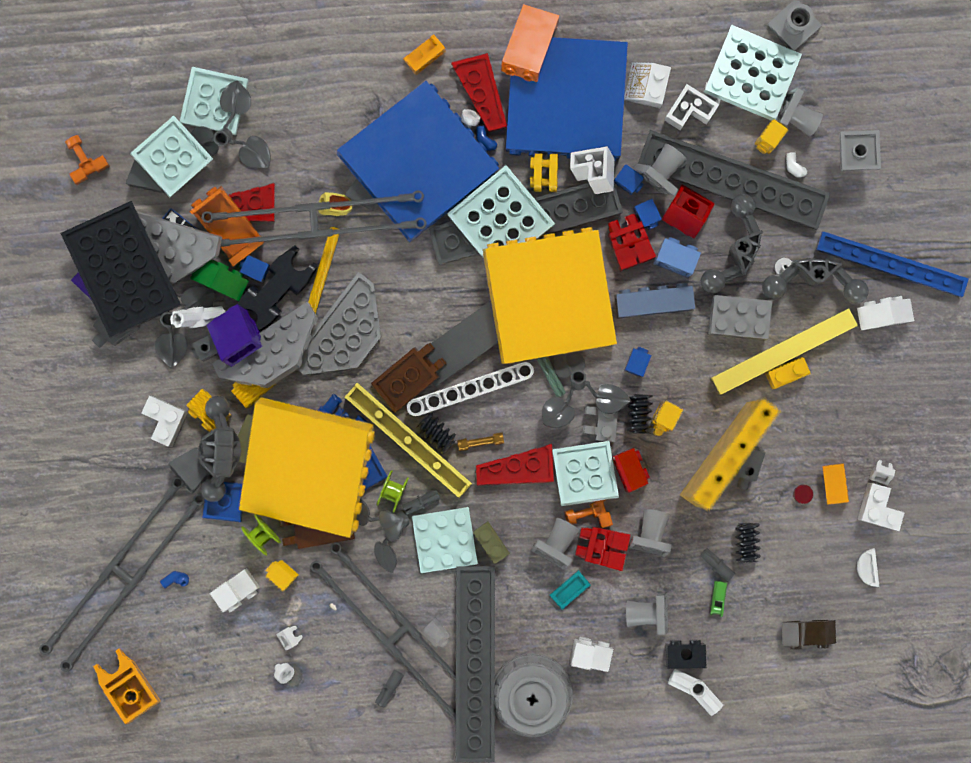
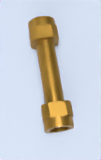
[457,432,504,451]

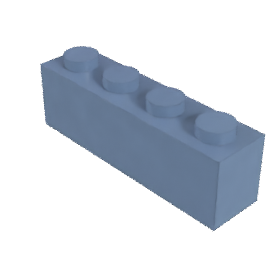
[615,283,695,318]

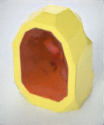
[318,192,353,216]

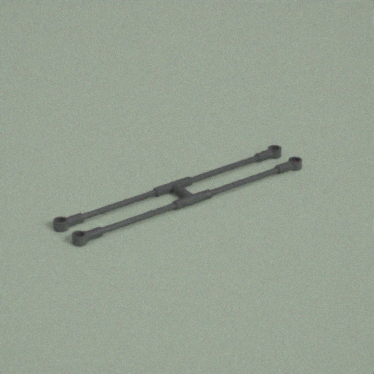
[202,190,427,247]
[39,477,205,672]
[310,542,456,725]

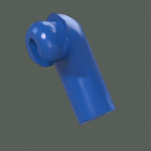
[476,126,497,151]
[160,571,189,588]

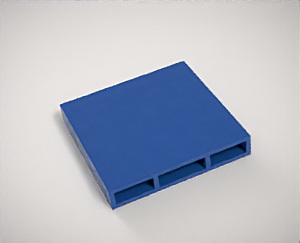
[506,37,628,162]
[337,81,499,243]

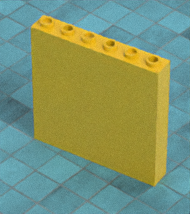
[482,227,617,364]
[239,397,375,538]
[680,399,780,510]

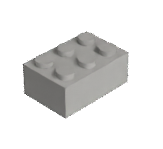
[708,295,772,341]

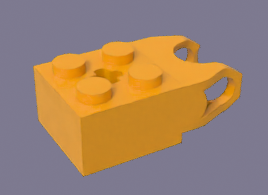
[93,648,161,724]

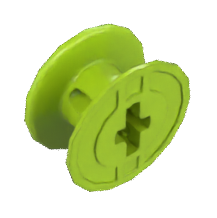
[376,470,409,513]
[241,514,281,556]

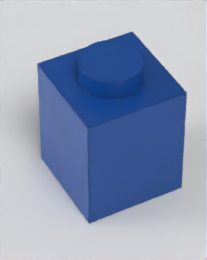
[614,164,644,195]
[634,199,662,230]
[239,255,270,283]
[624,347,652,378]

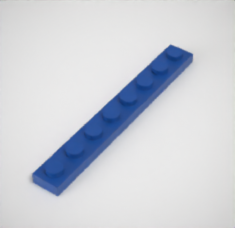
[816,231,969,297]

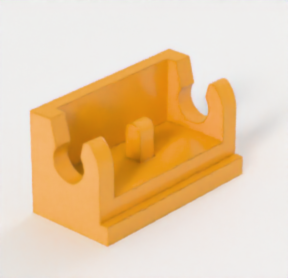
[403,34,446,75]
[822,463,849,505]

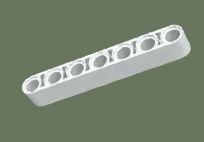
[407,362,534,417]

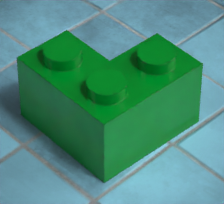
[190,259,248,301]

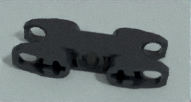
[238,245,319,333]

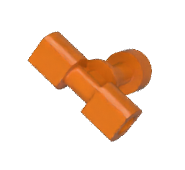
[65,135,110,185]
[564,500,613,528]

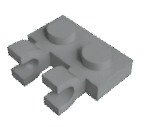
[582,406,618,442]

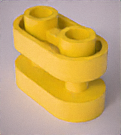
[530,153,558,192]

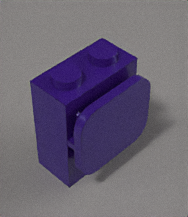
[207,304,263,367]

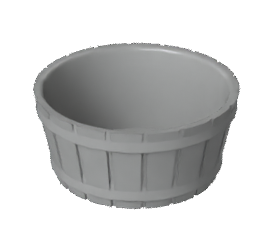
[494,653,573,737]

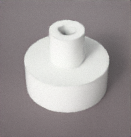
[461,109,481,128]
[774,258,792,276]
[274,663,294,684]

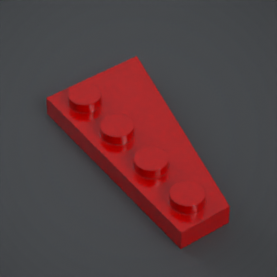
[451,53,507,132]
[198,183,275,222]
[476,444,554,486]

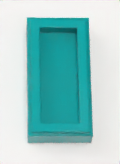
[549,570,591,609]

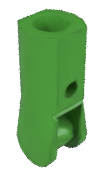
[710,581,727,617]

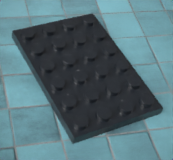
[60,201,182,339]

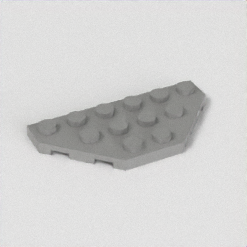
[137,211,222,283]
[297,272,381,375]
[212,302,318,388]

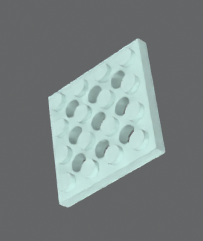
[704,25,802,120]
[447,165,555,259]

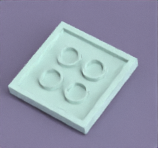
[180,67,249,135]
[130,116,213,197]
[552,441,619,506]
[412,507,478,573]

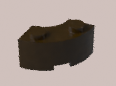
[782,620,836,650]

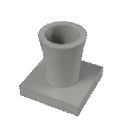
[768,0,822,51]
[776,88,823,137]
[839,130,881,171]
[633,143,687,196]
[628,509,672,557]
[530,518,580,570]
[626,592,669,635]

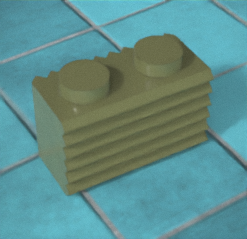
[473,521,510,564]

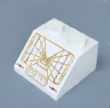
[624,63,671,109]

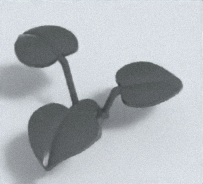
[190,81,271,168]
[155,286,215,367]
[542,351,630,428]
[357,498,409,573]

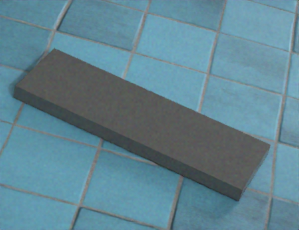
[426,301,498,387]

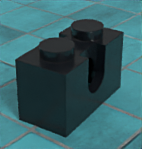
[665,639,707,669]

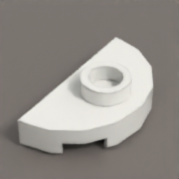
[857,548,879,587]

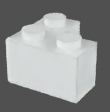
[664,84,719,130]
[570,146,615,194]
[857,296,914,330]
[142,396,188,447]
[858,483,905,531]
[210,568,260,612]
[570,637,613,672]

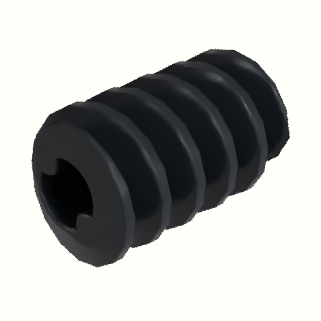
[627,394,653,434]
[416,412,457,454]
[735,523,761,562]

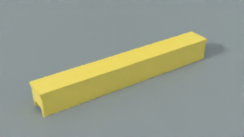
[711,309,858,395]
[345,383,472,498]

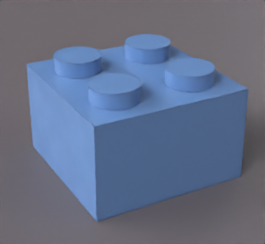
[653,237,701,278]

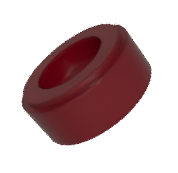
[793,485,813,504]

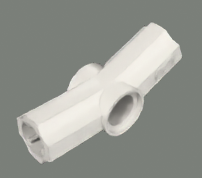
[170,306,225,328]
[668,669,723,716]

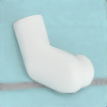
[786,152,807,178]

